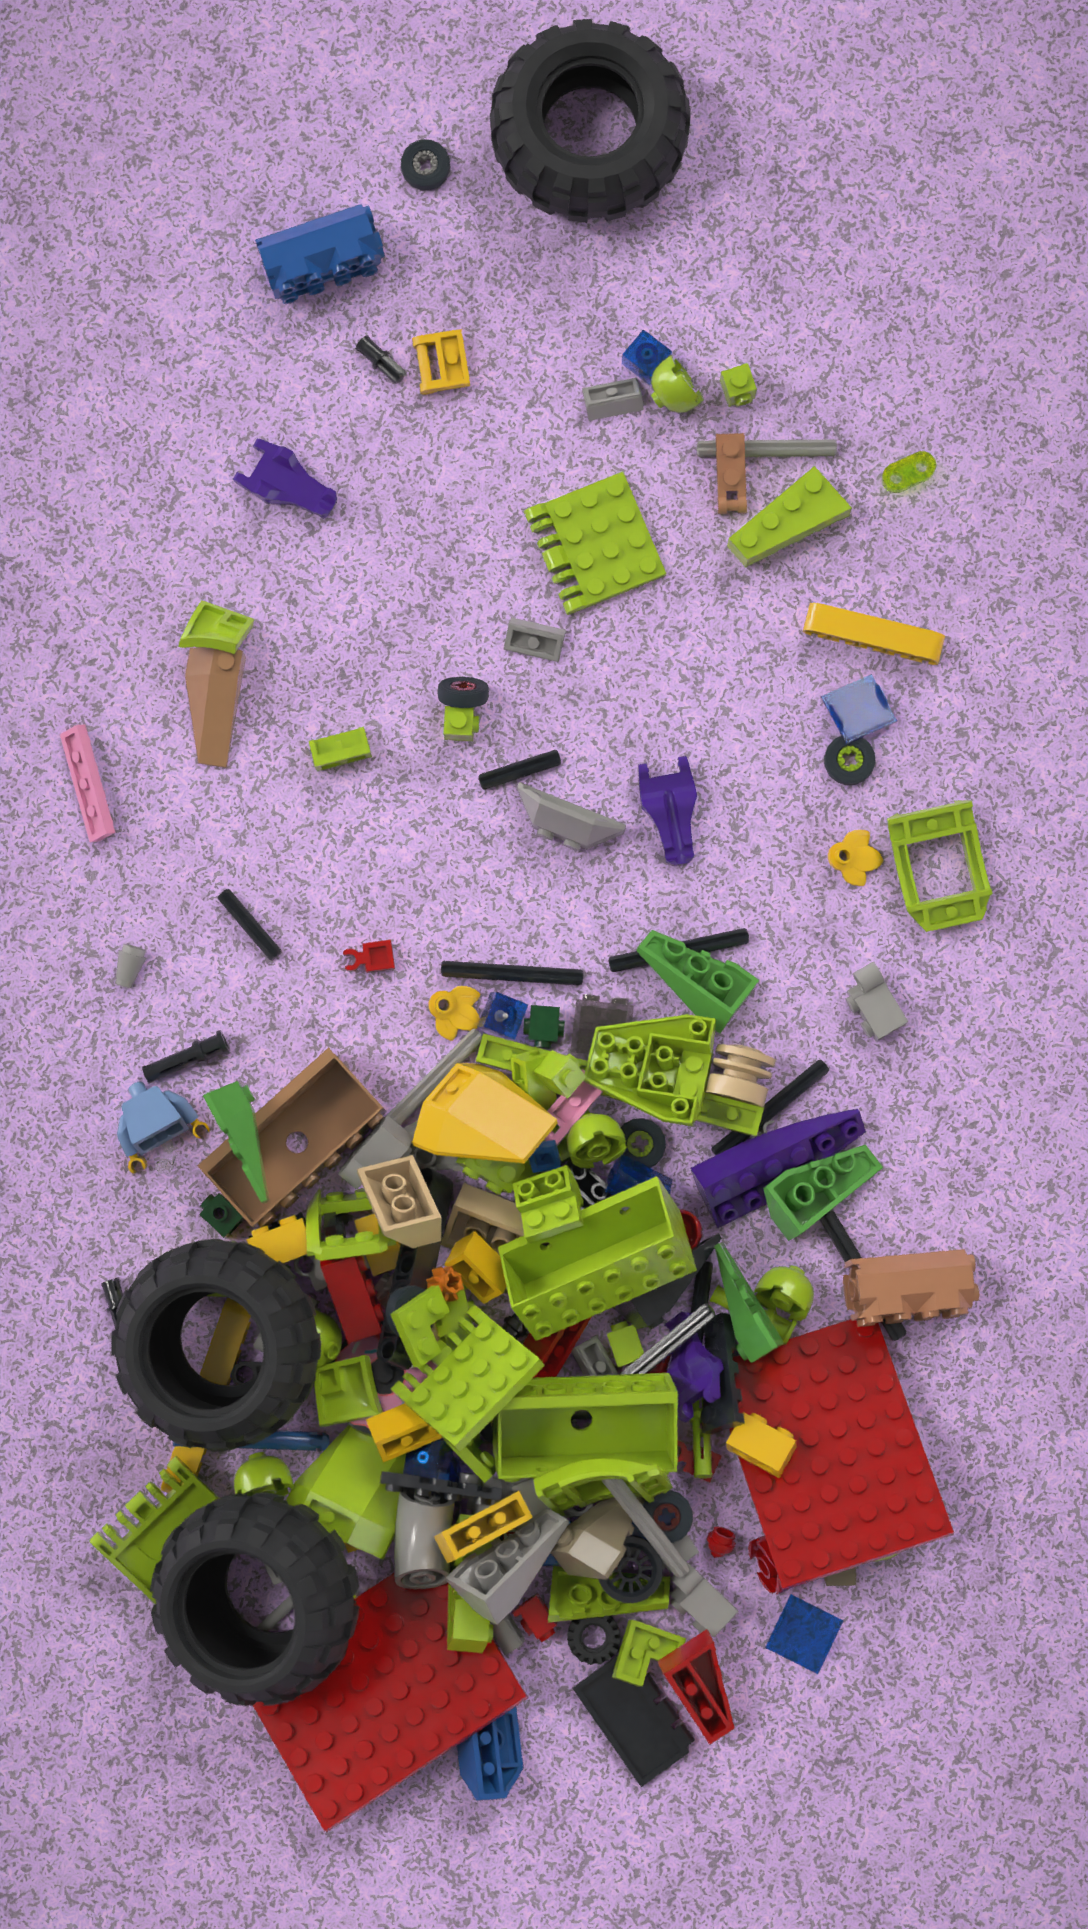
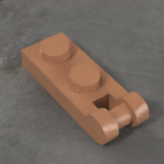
[715,433,747,514]

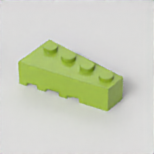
[447,1514,494,1653]

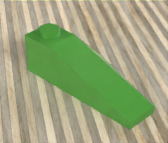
[636,930,759,1033]

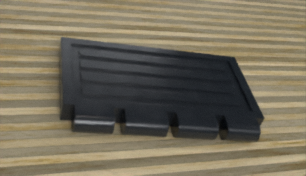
[572,1654,695,1787]

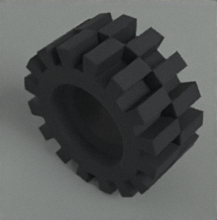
[567,1615,621,1665]

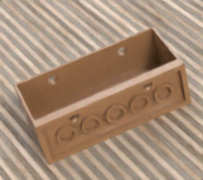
[198,1047,387,1229]

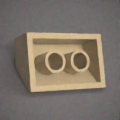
[357,1155,441,1248]
[441,1183,524,1256]

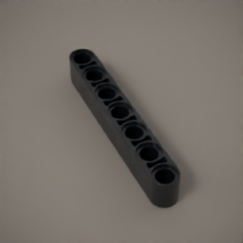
[377,1168,454,1371]

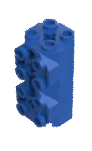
[255,204,385,304]

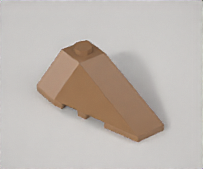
[185,647,246,768]

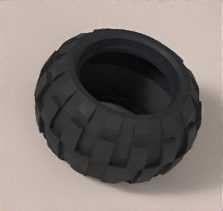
[111,1239,321,1451]
[150,1493,360,1706]

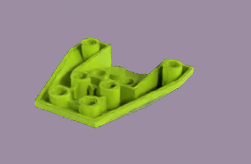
[584,1014,716,1126]
[286,1425,408,1560]

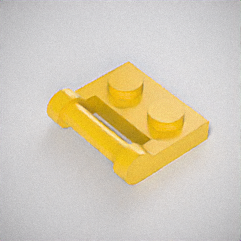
[412,329,470,395]

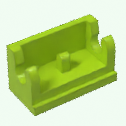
[308,726,372,772]
[510,1050,557,1111]

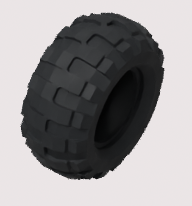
[490,19,691,223]

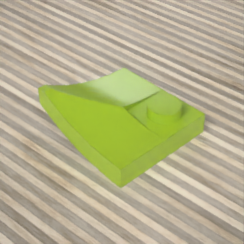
[178,600,255,654]
[314,1355,383,1427]

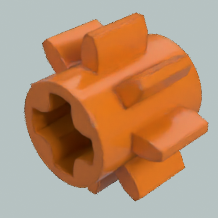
[426,1266,464,1302]

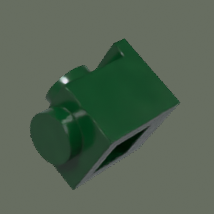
[199,1193,245,1239]

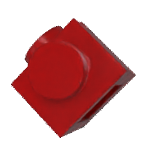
[512,1593,558,1642]

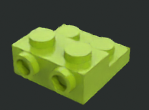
[455,1157,525,1195]

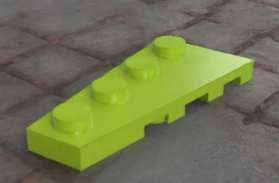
[548,1566,670,1623]

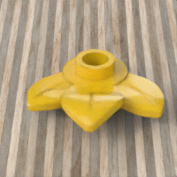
[828,829,883,886]
[428,986,481,1041]

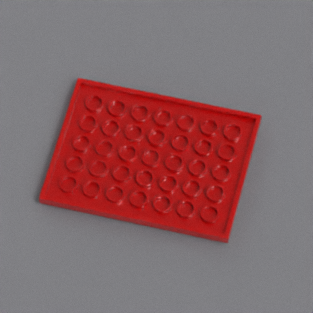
[729,1319,954,1591]
[253,1573,529,1832]

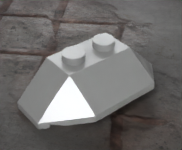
[517,782,626,851]

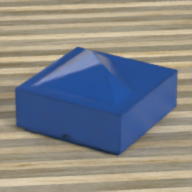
[529,1140,562,1173]

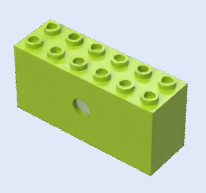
[498,1176,697,1341]
[493,1373,678,1482]

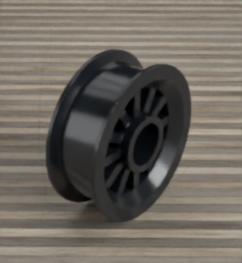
[599,1535,663,1603]

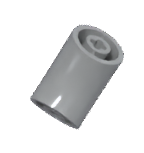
[394,1487,455,1589]

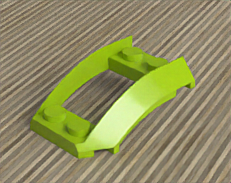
[887,800,993,932]
[306,1187,396,1261]
[533,1458,673,1516]

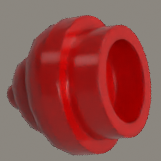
[706,1526,736,1558]

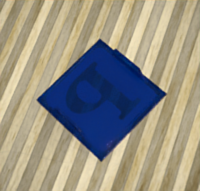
[821,674,898,744]
[765,1594,844,1674]

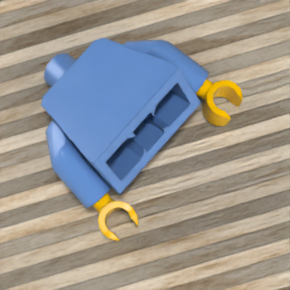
[117,1081,210,1174]

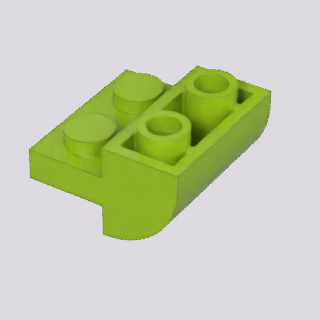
[513,1165,584,1243]

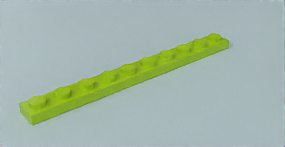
[476,1033,764,1137]

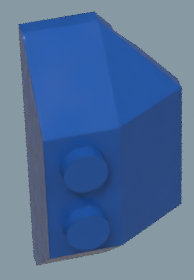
[457,1707,524,1801]

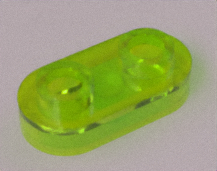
[881,451,936,493]

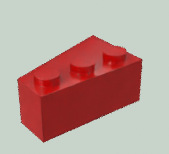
[320,1255,384,1344]
[657,1629,735,1745]

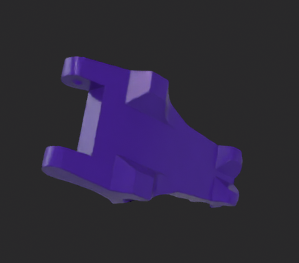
[232,438,337,519]
[638,756,698,866]
[664,1311,724,1422]

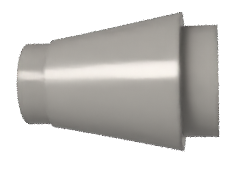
[115,944,146,988]

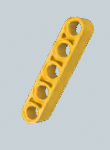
[803,603,945,665]

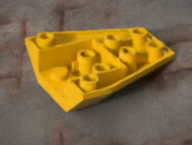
[412,1063,558,1163]

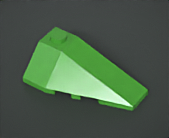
[202,1081,269,1204]
[763,1144,883,1241]
[714,1243,785,1363]

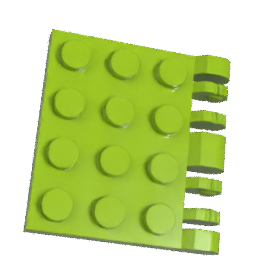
[524,471,667,615]
[391,1304,545,1452]
[89,1456,219,1604]

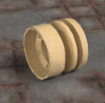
[705,1044,776,1108]

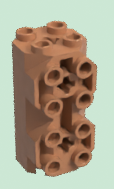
[843,1249,980,1327]

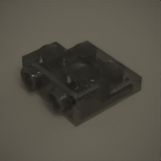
[570,994,634,1060]

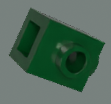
[523,1005,565,1049]

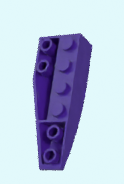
[690,1108,866,1228]

